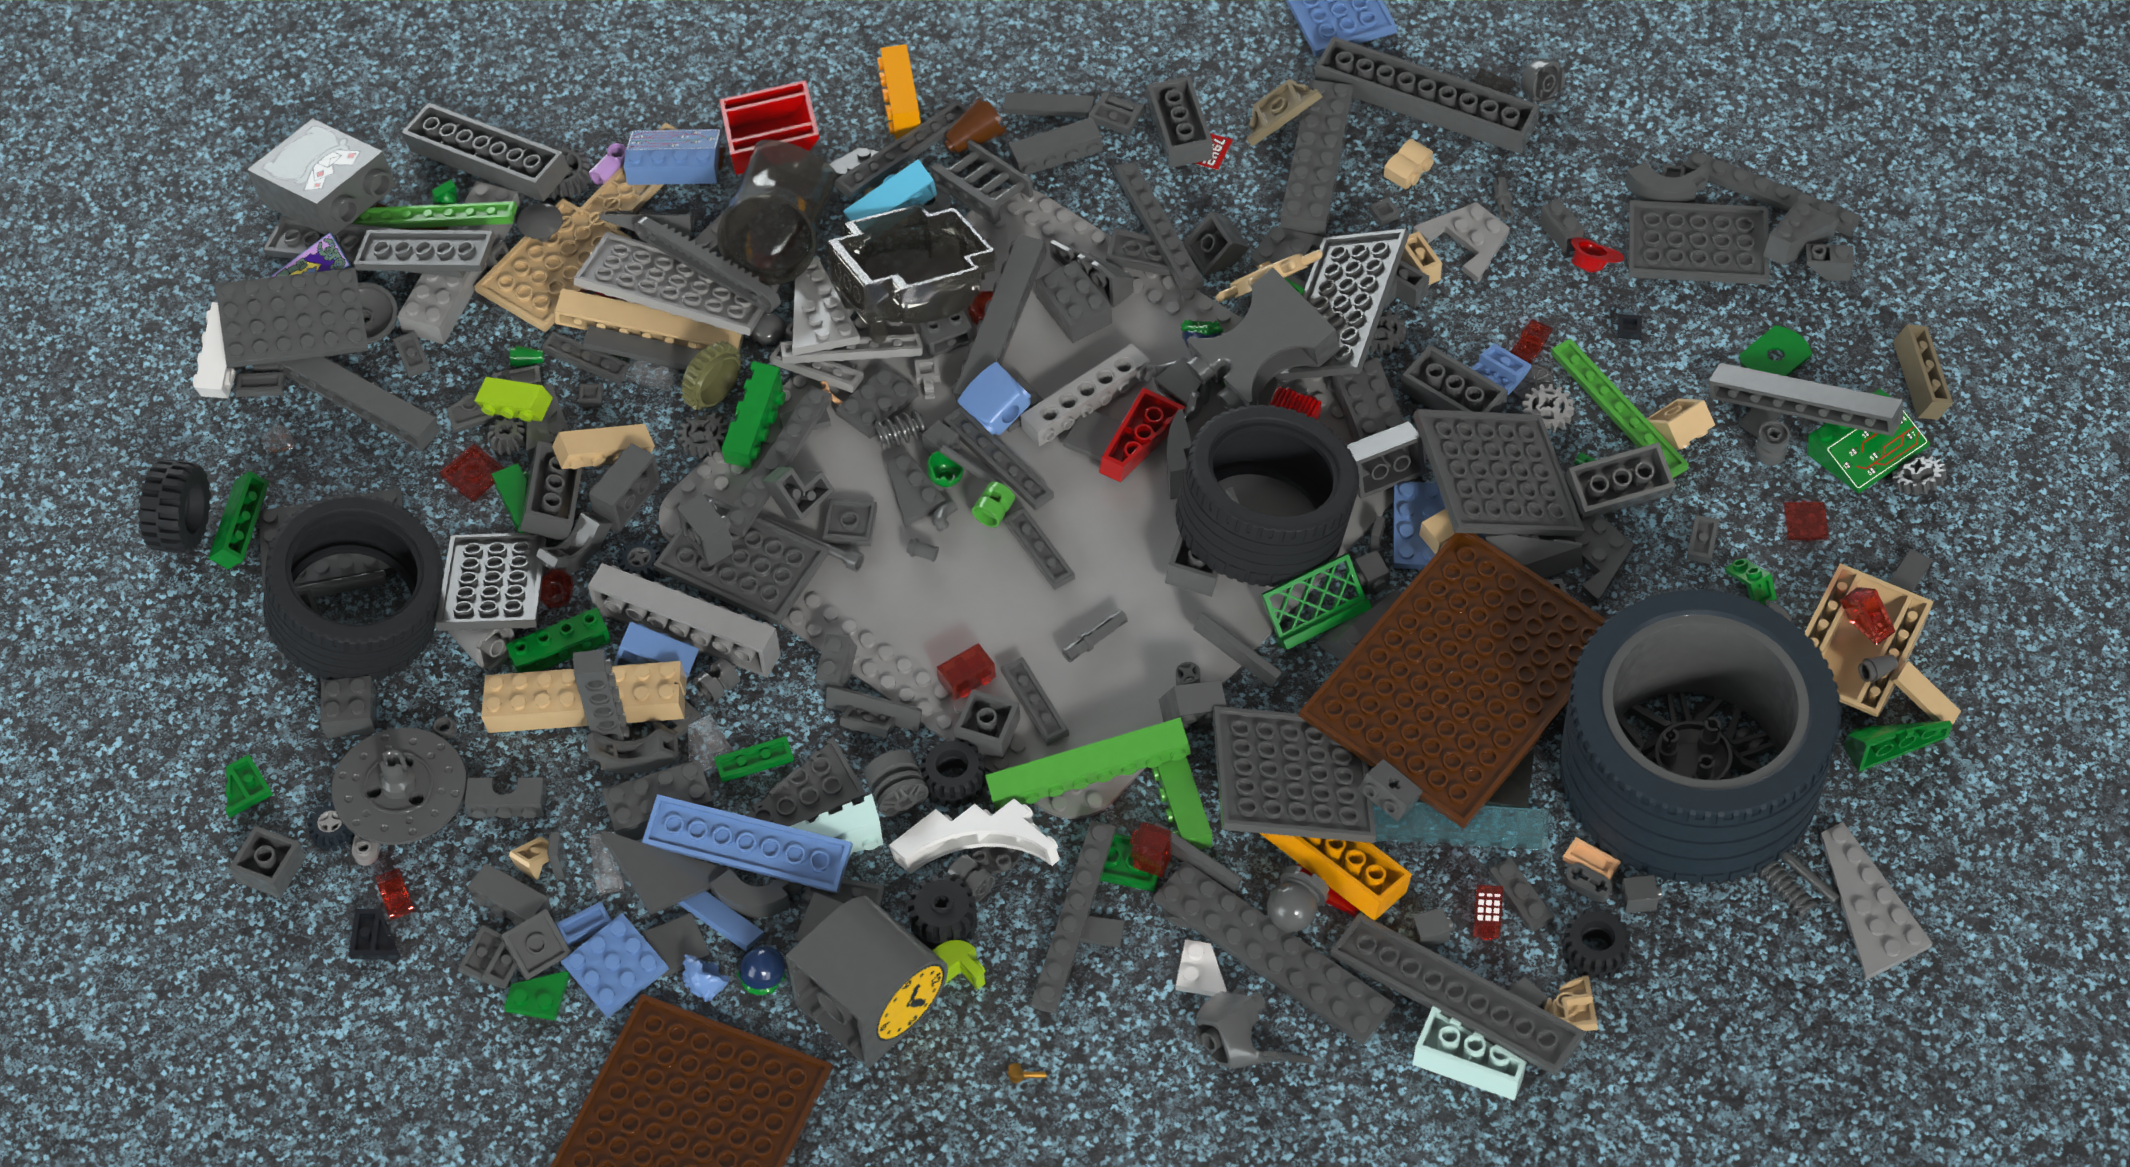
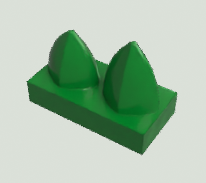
[432,179,458,205]

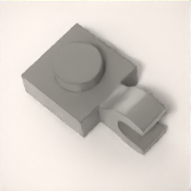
[915,358,940,399]

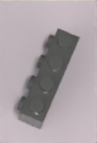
[1009,117,1103,175]

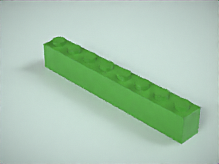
[985,717,1191,812]

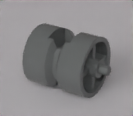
[693,657,741,704]

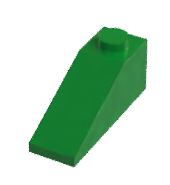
[492,463,529,533]

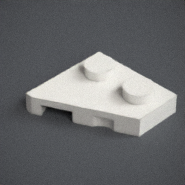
[1176,939,1226,996]

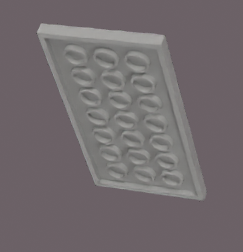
[574,232,780,336]

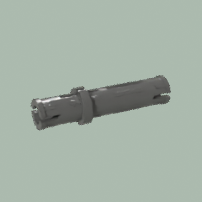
[1061,609,1128,662]

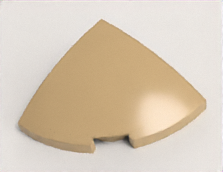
[1544,975,1598,1031]

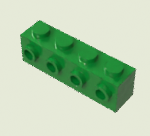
[208,471,269,570]
[506,607,611,673]

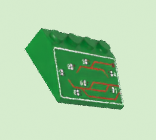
[1808,388,1930,494]

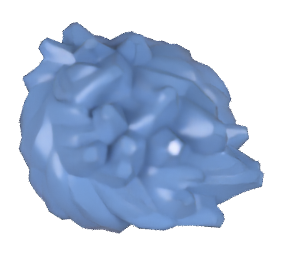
[682,954,729,1002]

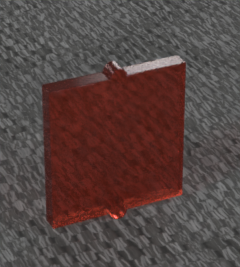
[1784,500,1829,542]

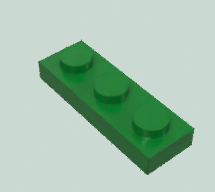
[714,736,794,783]

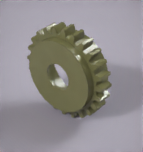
[681,341,742,411]

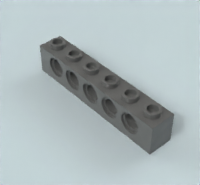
[573,649,630,741]

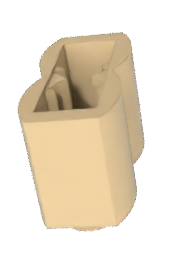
[1384,139,1434,189]

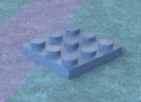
[561,913,669,1019]

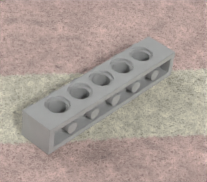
[1020,343,1150,447]

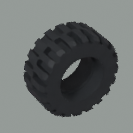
[138,460,211,554]

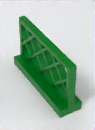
[1261,553,1372,650]

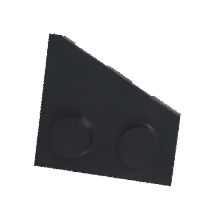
[348,909,400,960]

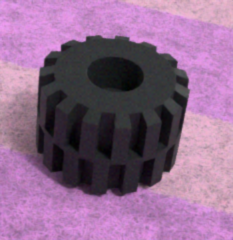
[908,875,978,949]

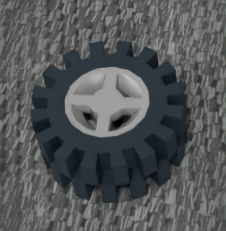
[307,802,355,851]

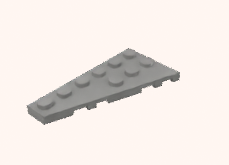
[792,257,860,356]
[1820,822,1932,981]

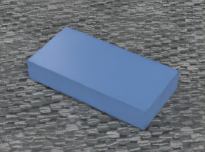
[555,902,612,947]

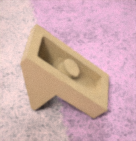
[509,836,549,881]

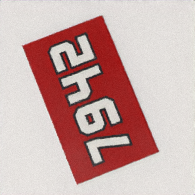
[1195,133,1233,170]

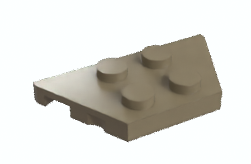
[1247,79,1323,147]

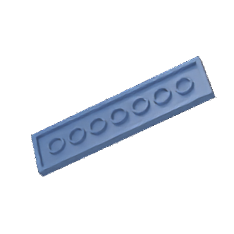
[642,794,853,893]

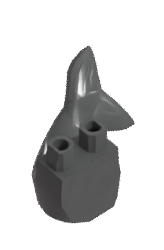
[1195,989,1314,1068]

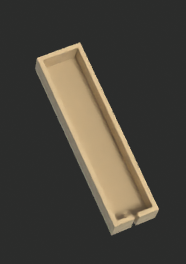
[481,661,687,733]

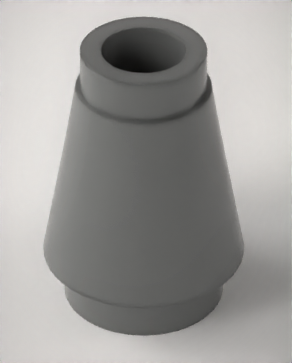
[1858,654,1898,682]

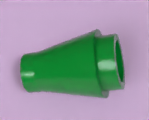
[510,345,543,368]

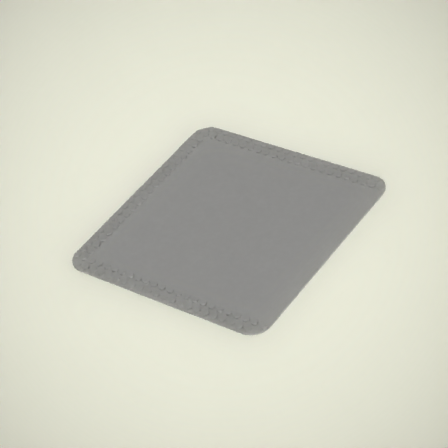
[659,188,1427,819]

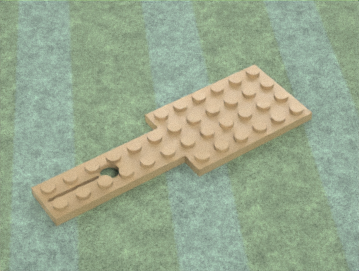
[474,123,678,332]

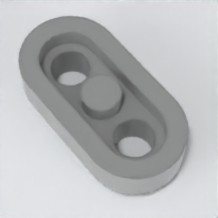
[352,835,381,866]

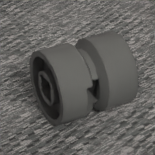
[1754,421,1790,465]
[946,854,995,902]

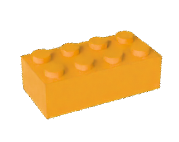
[877,44,920,141]

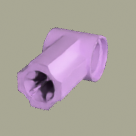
[589,143,626,186]

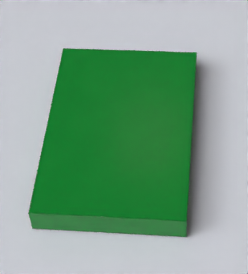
[1100,833,1166,892]

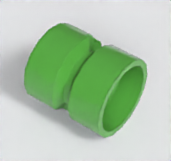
[972,482,1015,528]

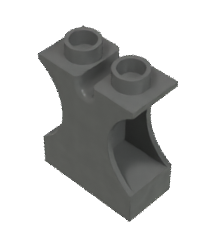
[1186,267,1340,410]

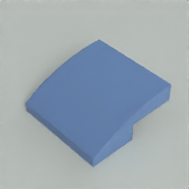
[1471,343,1531,396]

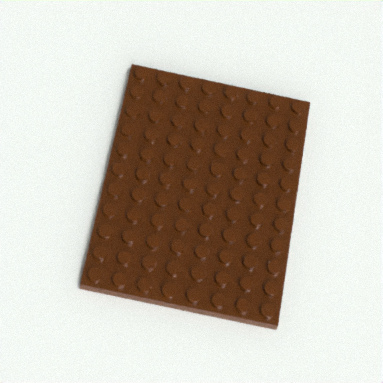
[1299,533,1606,829]
[550,994,833,1167]

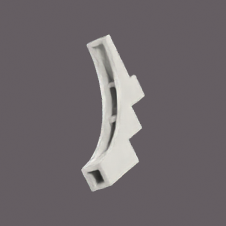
[889,799,1060,874]

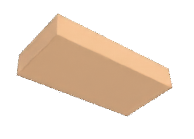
[1563,837,1621,881]

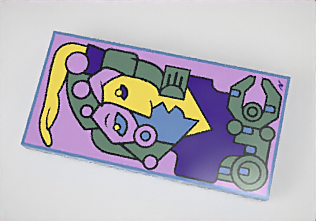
[270,232,353,277]

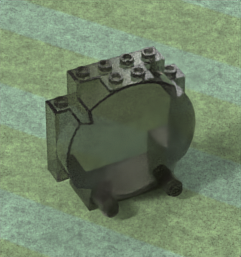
[828,203,997,343]

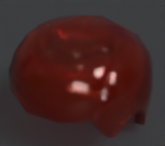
[540,569,574,608]

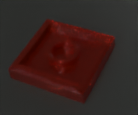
[439,444,504,503]

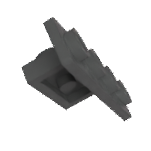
[825,684,922,738]

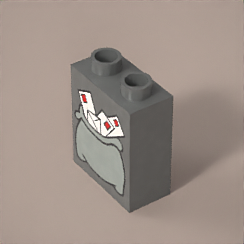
[247,119,396,236]

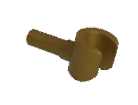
[1007,1063,1046,1084]

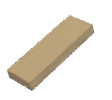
[1892,661,1961,725]

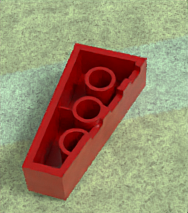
[1099,387,1186,482]

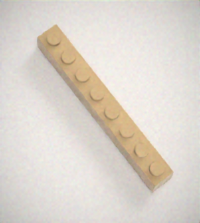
[555,288,743,353]

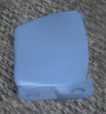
[957,362,1031,435]

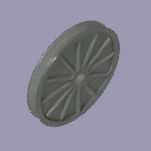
[1512,365,1554,401]

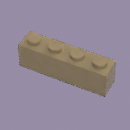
[1893,324,1953,420]

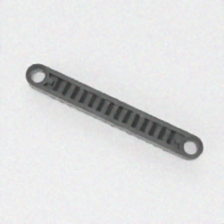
[634,217,781,313]

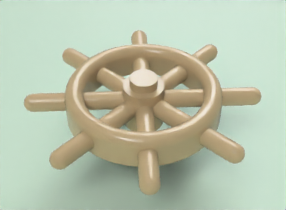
[1216,250,1323,302]

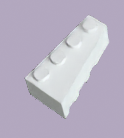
[193,302,236,398]

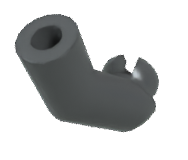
[932,500,958,531]

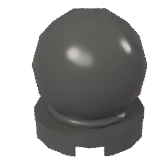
[1267,865,1330,933]

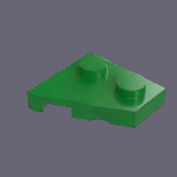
[225,754,273,818]
[504,971,570,1021]

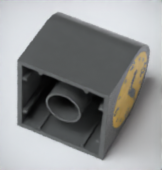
[786,896,948,1069]

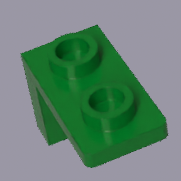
[1725,559,1777,605]

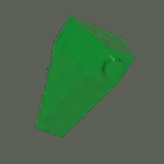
[1844,720,1952,772]

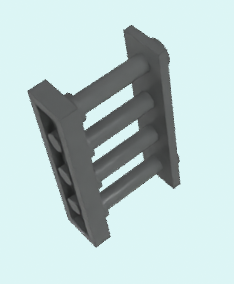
[931,139,1034,224]

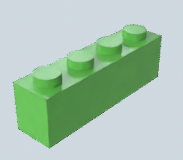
[1151,757,1212,849]

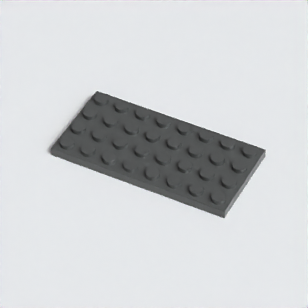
[1274,229,1409,380]

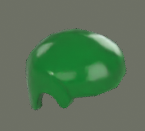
[927,451,964,488]

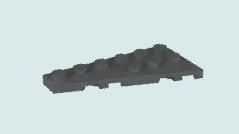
[745,737,866,827]

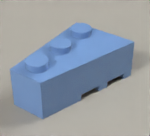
[613,622,699,681]

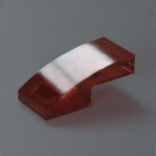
[1510,319,1553,365]

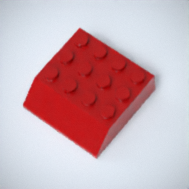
[719,80,820,175]

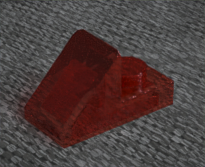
[375,868,415,921]

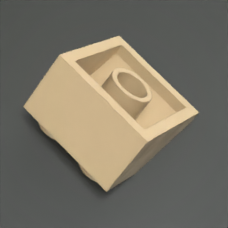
[1646,398,1715,450]

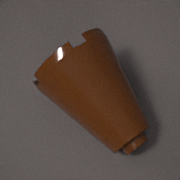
[943,96,1007,154]

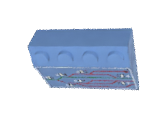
[624,129,721,185]

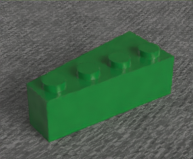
[722,361,786,469]

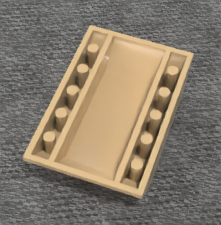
[1805,563,1934,717]

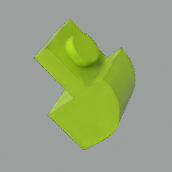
[932,940,985,990]

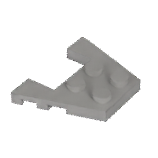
[1413,202,1510,283]

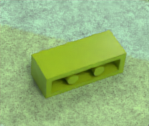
[474,377,553,422]

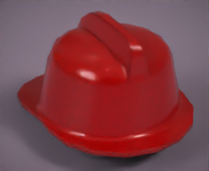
[1571,237,1624,272]

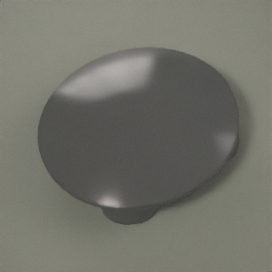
[517,203,563,242]
[972,847,1023,874]

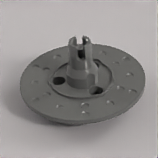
[331,728,467,845]

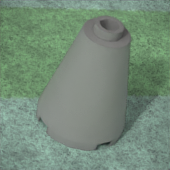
[448,628,515,670]

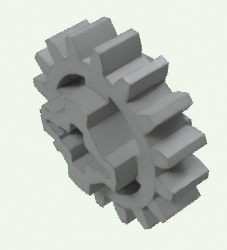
[1522,384,1574,433]

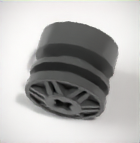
[863,749,929,816]

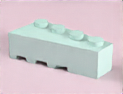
[789,794,883,855]
[1413,1006,1526,1101]

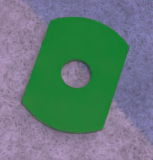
[1739,326,1812,376]

